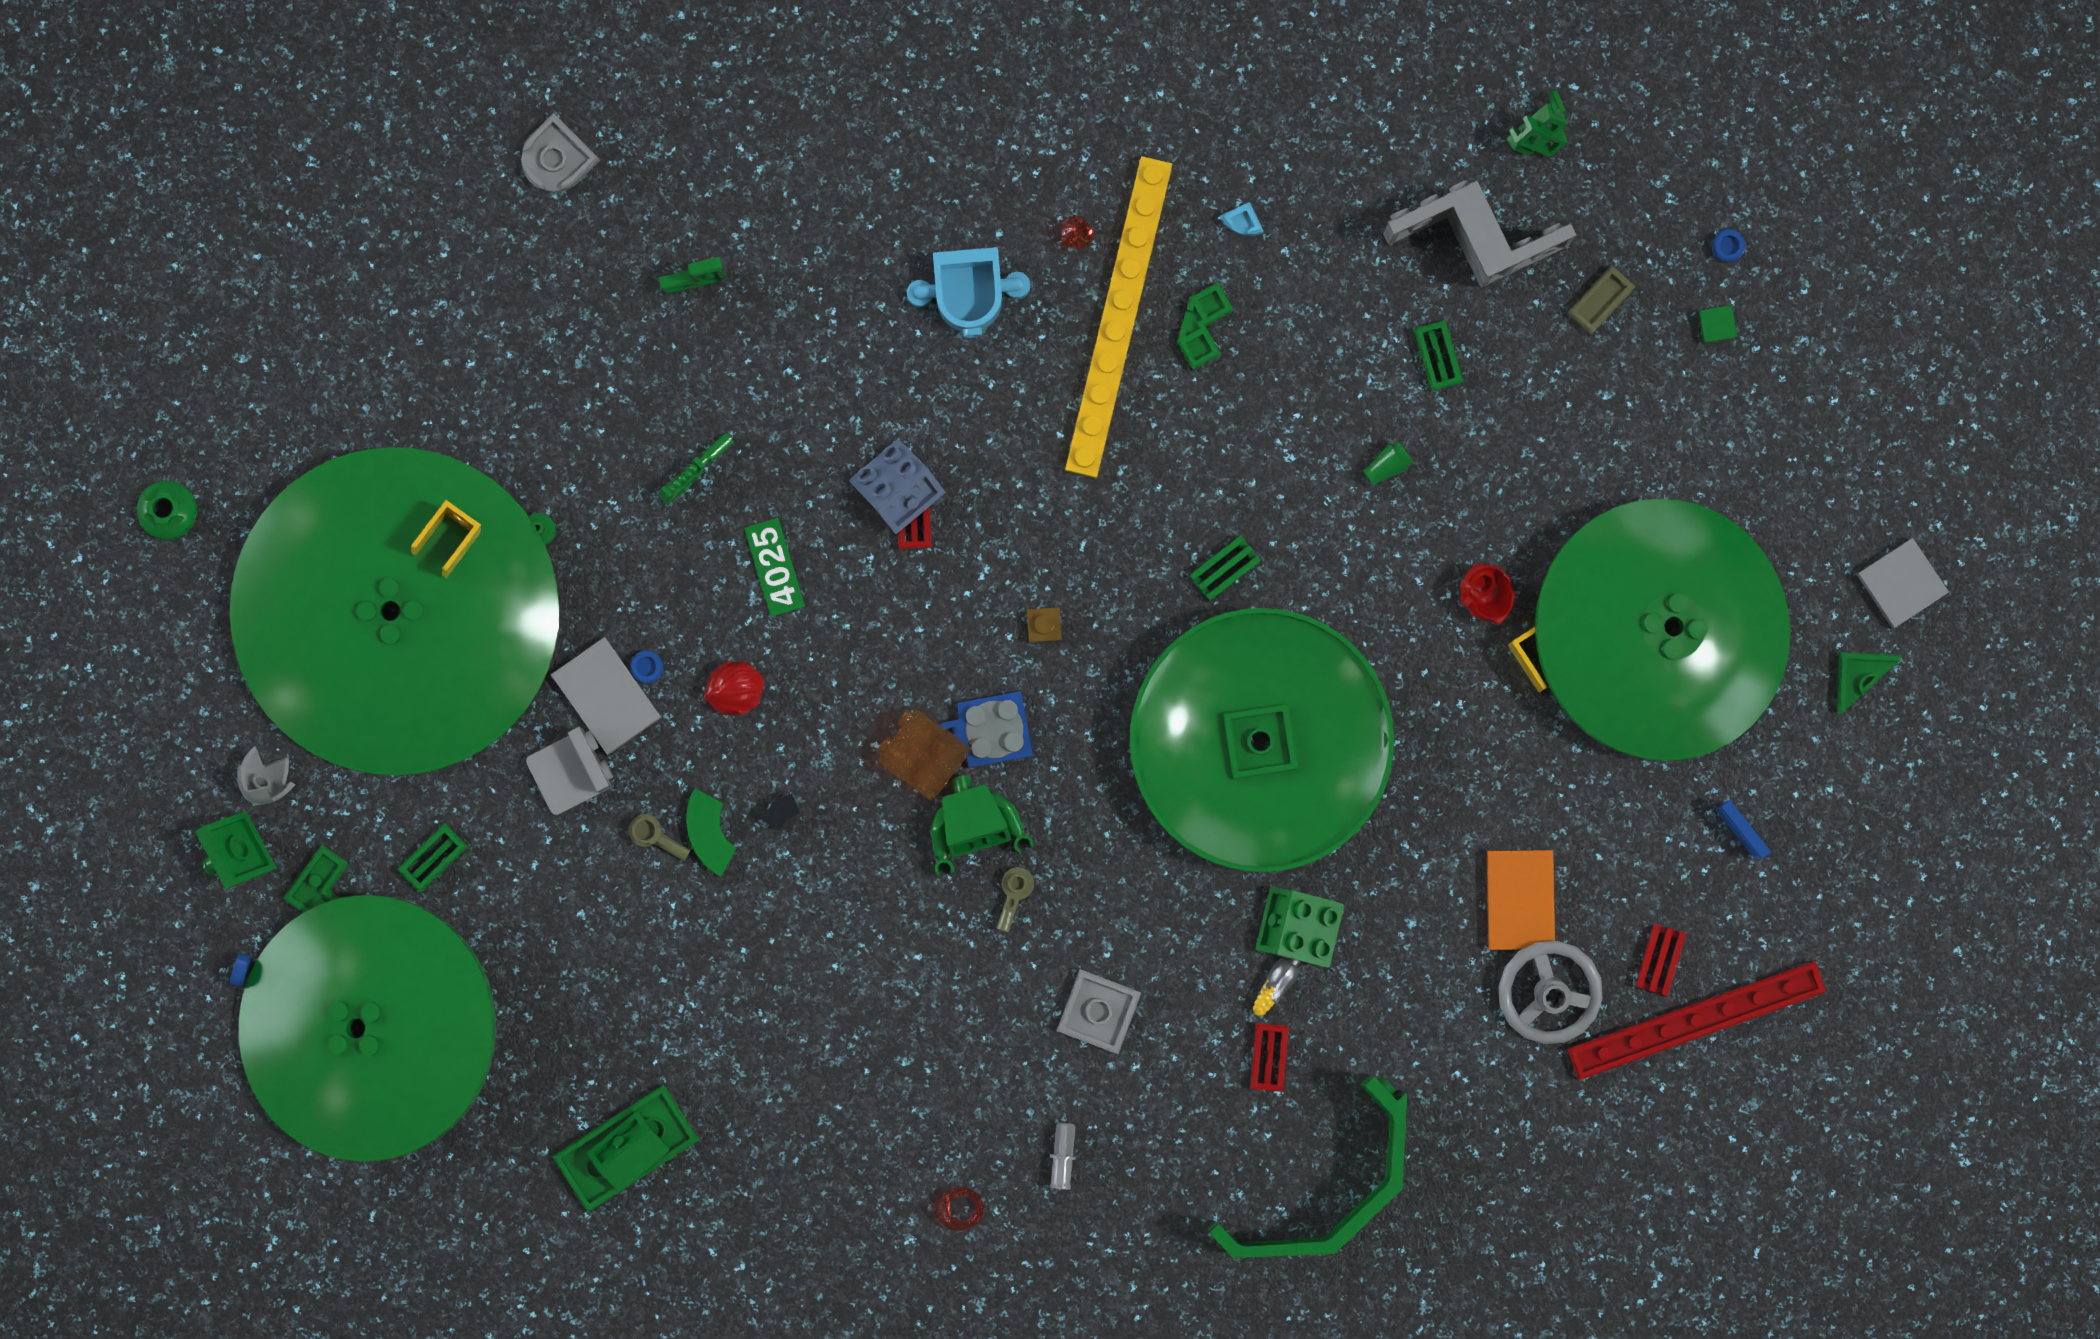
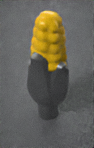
[1253,958,1300,1016]

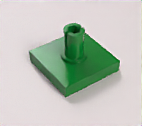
[195,811,277,890]

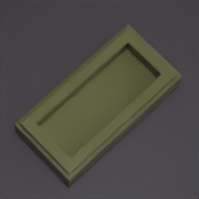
[1567,265,1636,336]

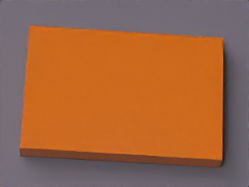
[1486,850,1555,950]

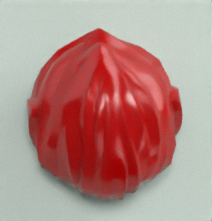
[1460,562,1516,625]
[704,661,765,717]

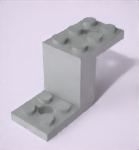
[1383,180,1576,288]

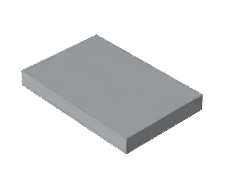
[551,637,662,755]

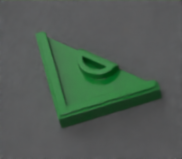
[1836,652,1901,713]

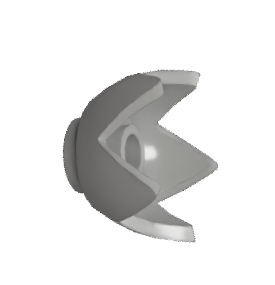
[237,746,296,805]

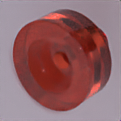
[1059,215,1094,250]

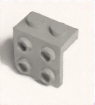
[526,727,613,815]

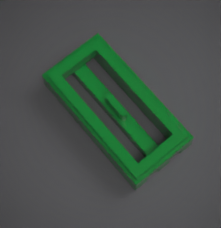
[1413,320,1463,392]
[1189,535,1261,602]
[398,823,469,893]

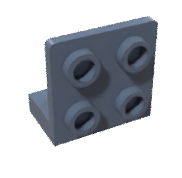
[850,439,946,534]

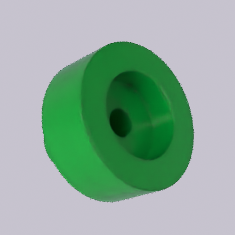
[529,513,556,545]

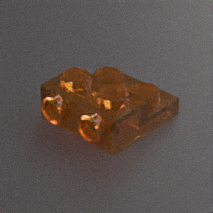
[877,708,972,801]

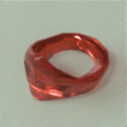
[934,1187,984,1231]

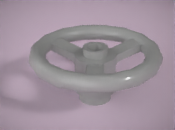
[1498,941,1603,1044]

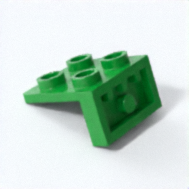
[1255,886,1344,968]

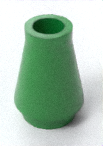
[1363,441,1413,486]

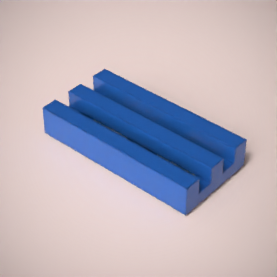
[1716,800,1771,860]

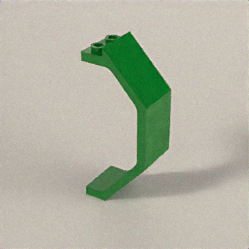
[1207,1075,1407,1258]

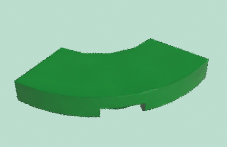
[686,788,737,877]

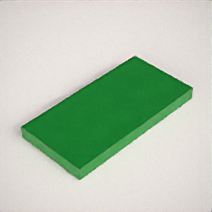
[552,1084,700,1213]

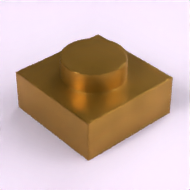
[1027,607,1062,643]

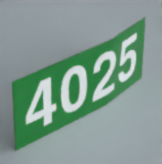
[744,518,805,617]

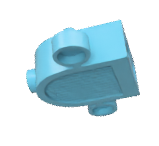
[907,247,1030,338]

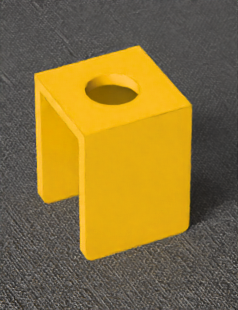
[411,500,481,578]
[1508,627,1547,692]

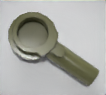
[629,814,691,861]
[996,867,1034,933]

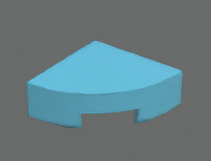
[1220,202,1264,236]

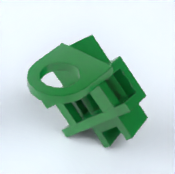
[1507,89,1568,157]

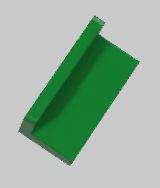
[587,1110,669,1191]

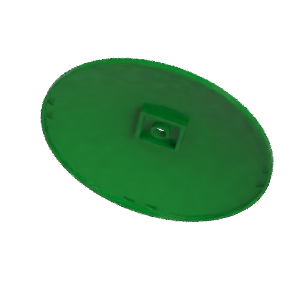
[230,447,560,775]

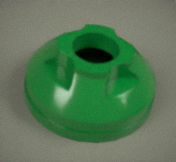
[137,481,198,540]

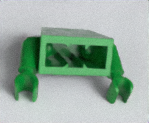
[930,775,1033,877]

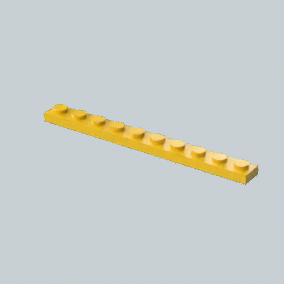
[1065,156,1173,479]

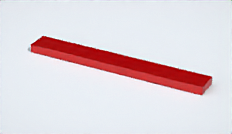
[1567,961,1827,1080]

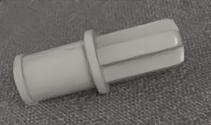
[1050,1123,1076,1190]

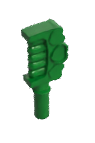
[658,433,734,505]

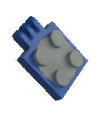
[937,691,1033,768]

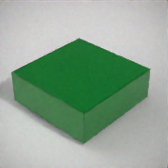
[1698,305,1737,344]

